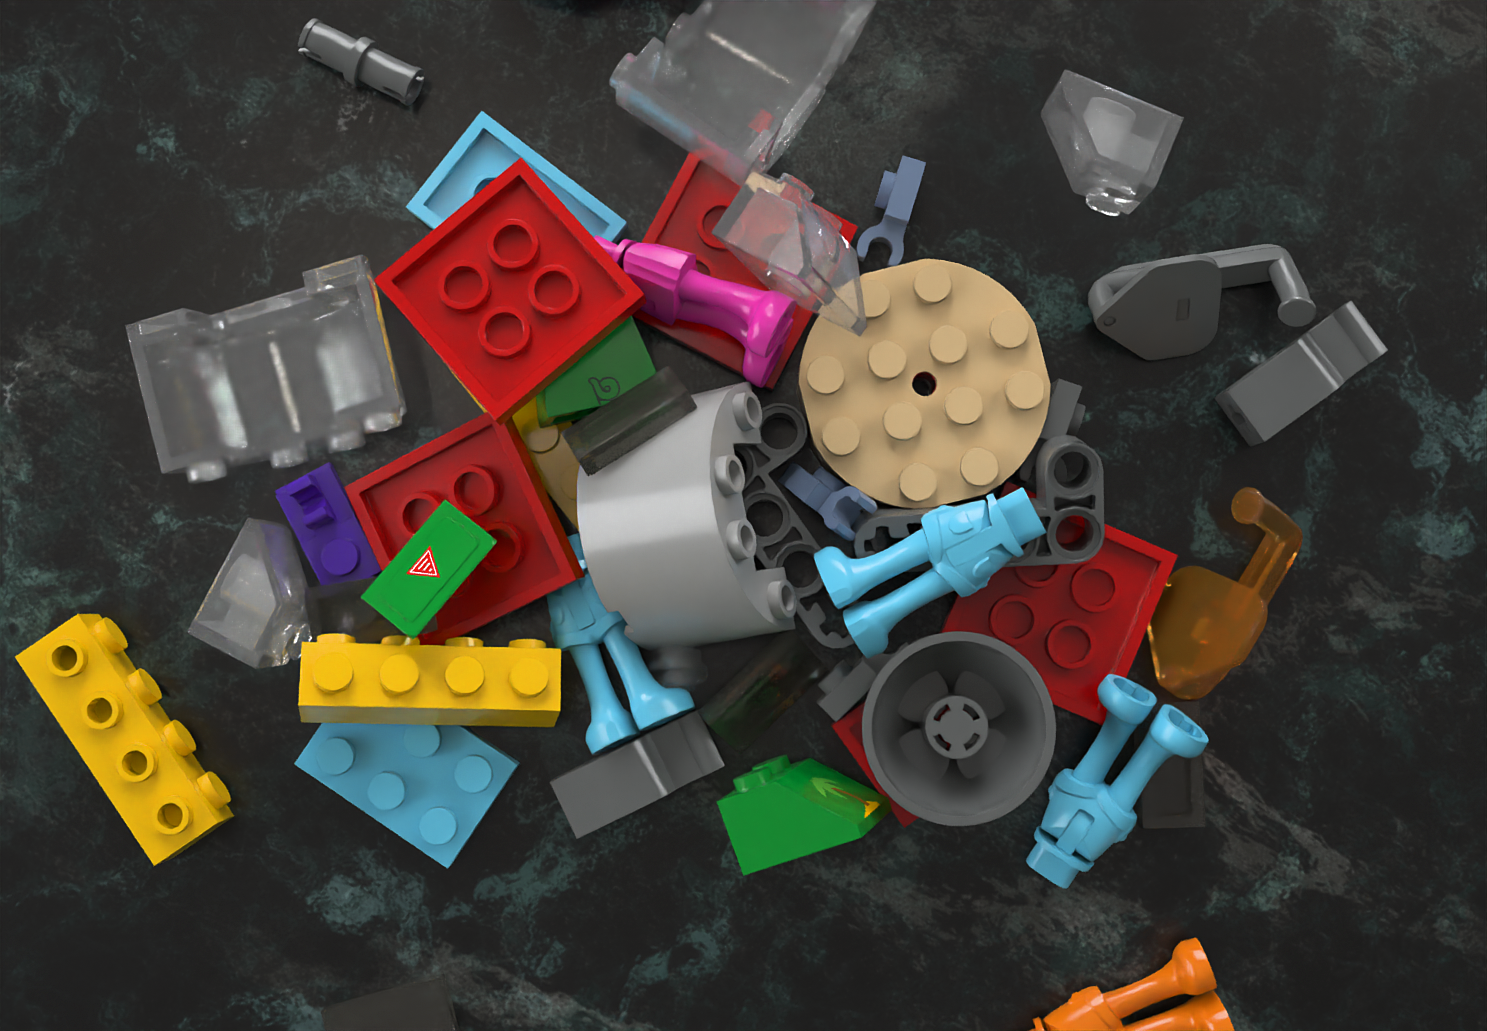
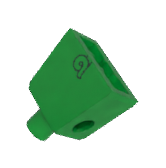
[536,315,664,428]

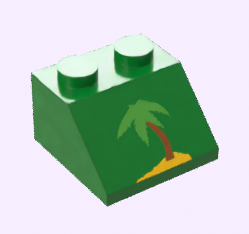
[717,754,892,876]

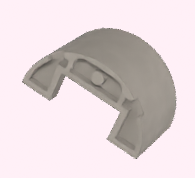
[577,382,796,652]

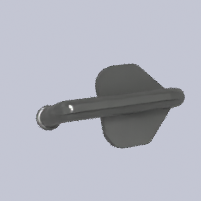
[1088,244,1317,360]

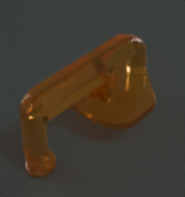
[1147,487,1303,701]

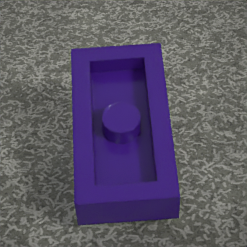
[275,462,382,599]

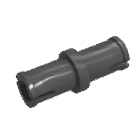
[298,18,425,106]

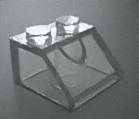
[1040,69,1184,216]
[711,169,867,337]
[187,517,315,669]

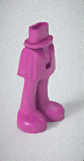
[594,235,797,388]

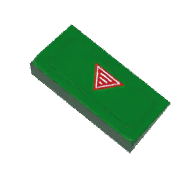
[361,500,497,640]

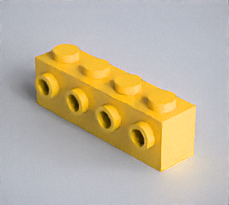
[15,614,234,866]
[298,634,561,727]

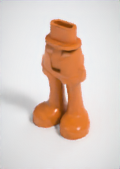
[1028,937,1235,1031]

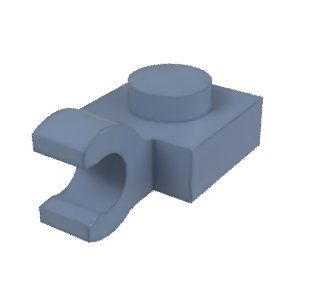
[855,156,926,268]
[778,461,877,541]

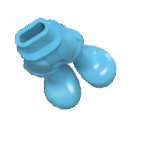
[814,487,1047,659]
[547,533,695,755]
[1026,674,1209,889]

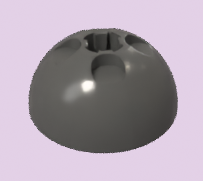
[862,631,1056,826]

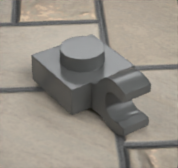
[1016,379,1086,483]
[816,642,909,722]

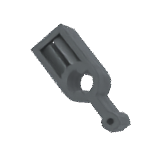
[1214,301,1388,446]
[550,709,725,839]

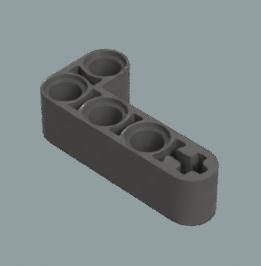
[733,403,859,648]
[852,435,1105,572]

